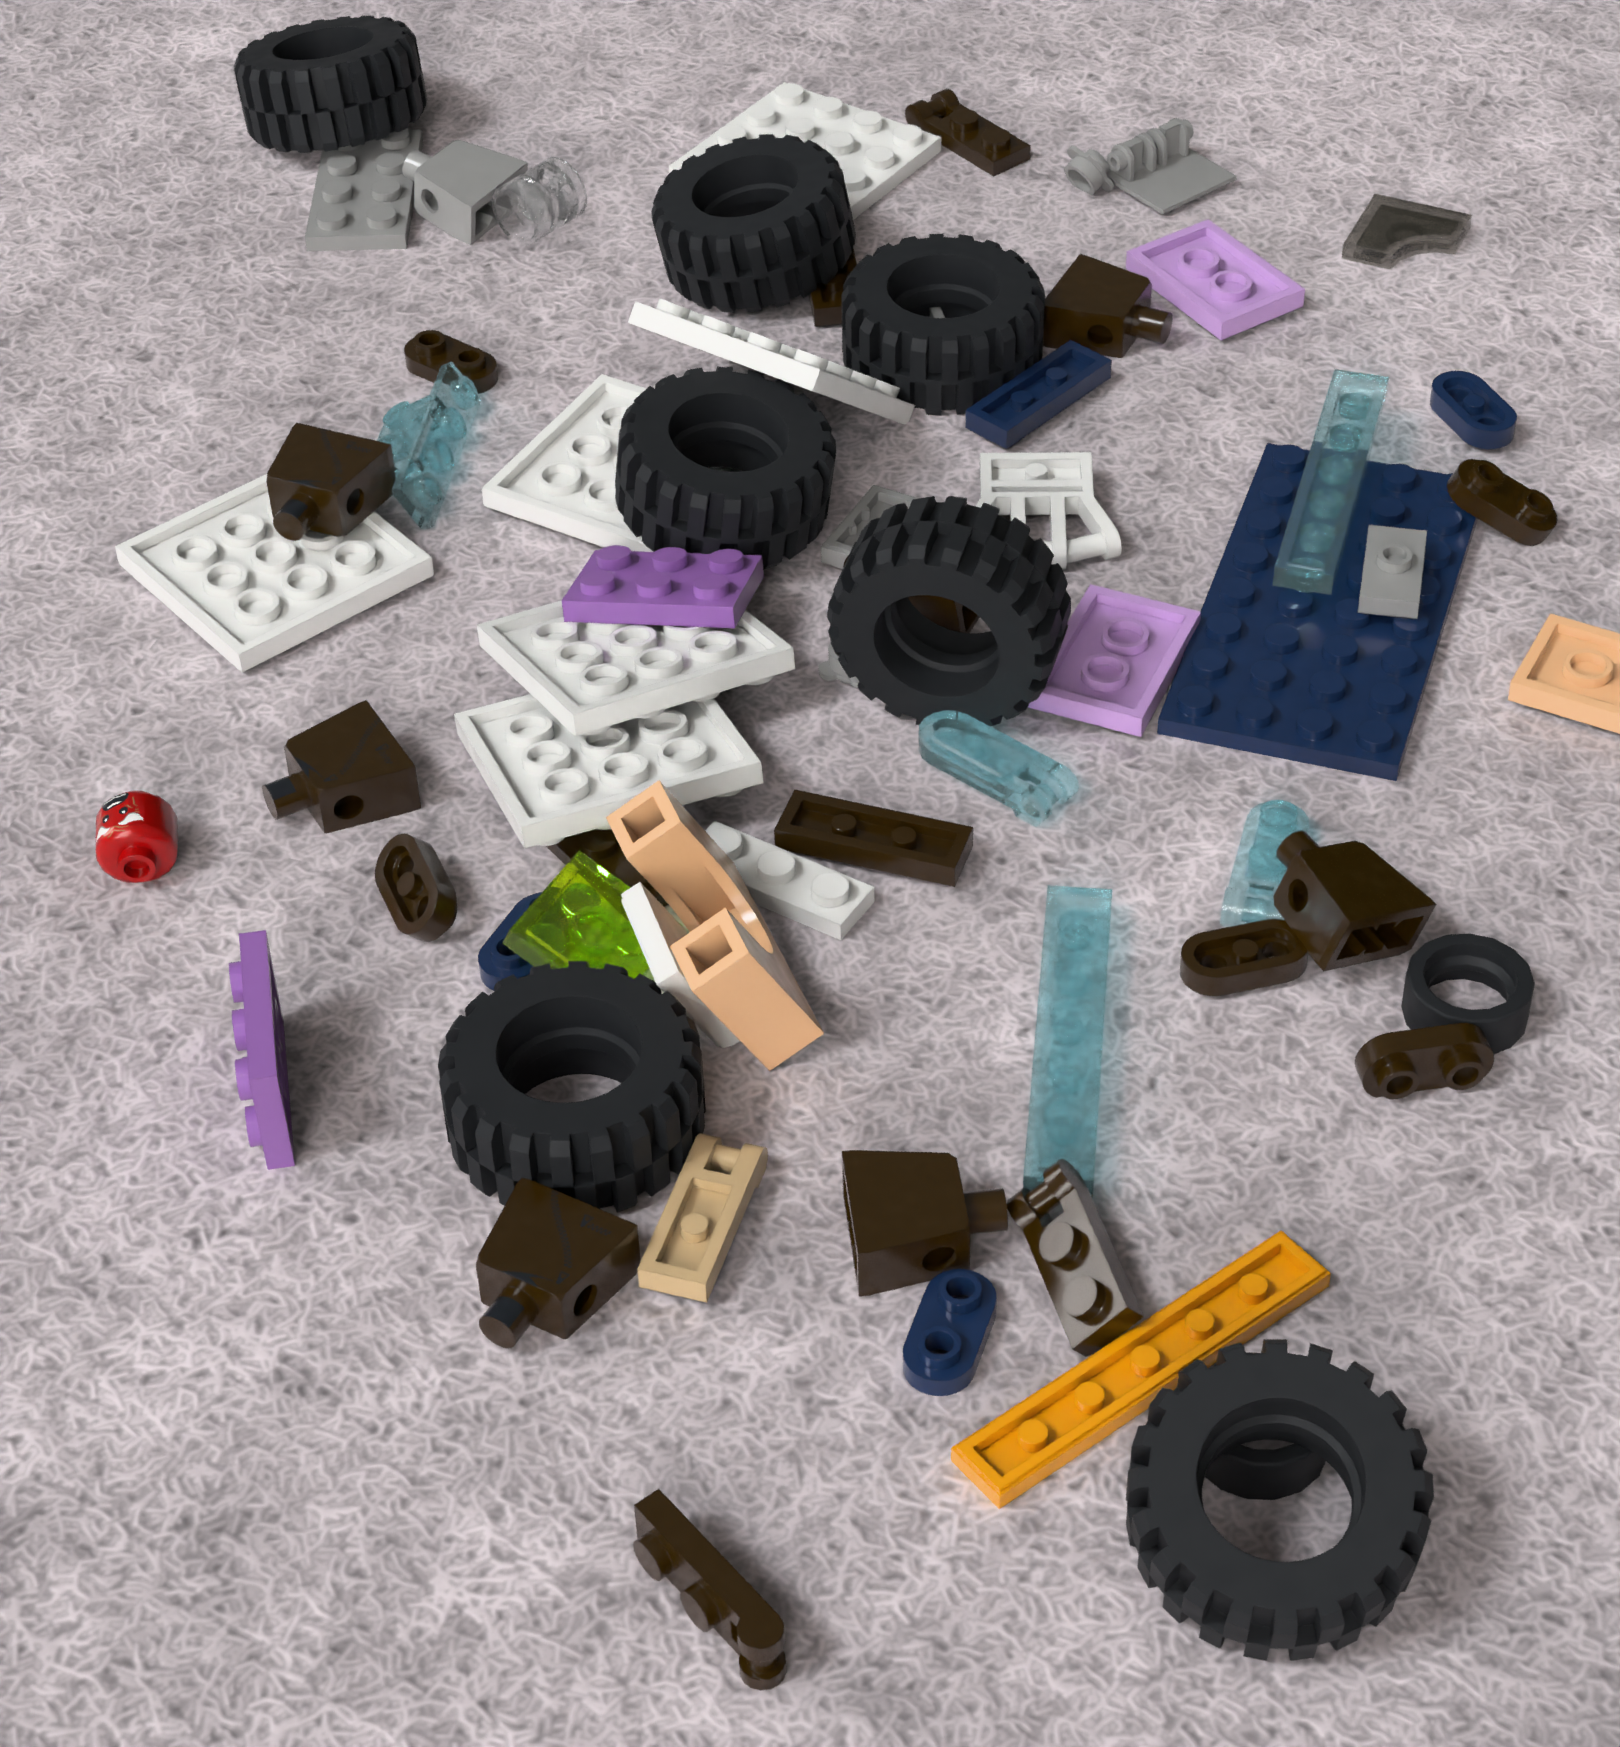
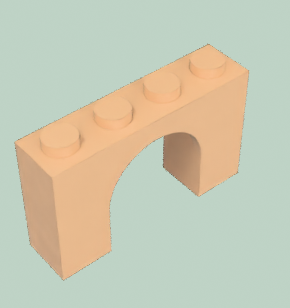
[606,780,824,1071]

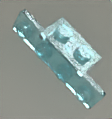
[377,362,481,529]

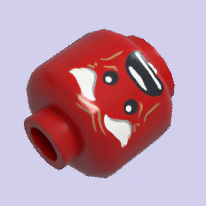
[96,791,178,883]

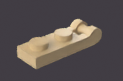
[637,1133,768,1303]

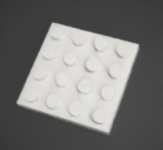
[669,82,941,220]
[628,298,915,425]
[482,374,741,552]
[115,474,434,673]
[477,600,795,736]
[454,694,764,849]

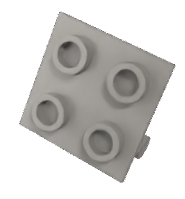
[1107,118,1236,215]

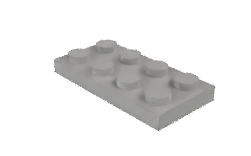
[305,129,423,251]

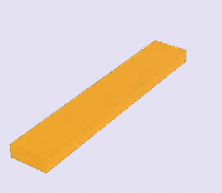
[951,1230,1331,1509]

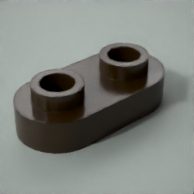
[404,330,498,395]
[1447,459,1557,546]
[375,833,457,942]
[1180,919,1308,996]
[1355,1023,1494,1099]

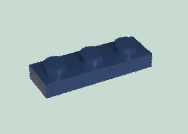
[965,340,1112,449]

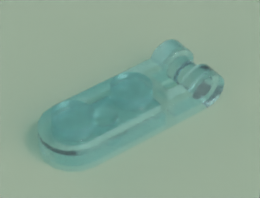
[918,710,1079,827]
[1220,800,1309,926]

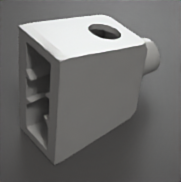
[402,140,528,245]

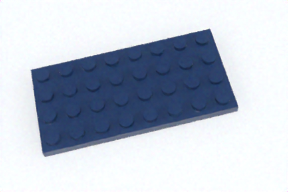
[1157,443,1478,781]

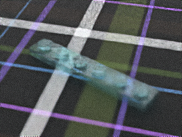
[1273,369,1389,595]
[1023,885,1112,1199]

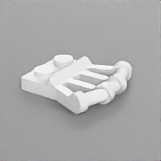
[976,452,1122,569]

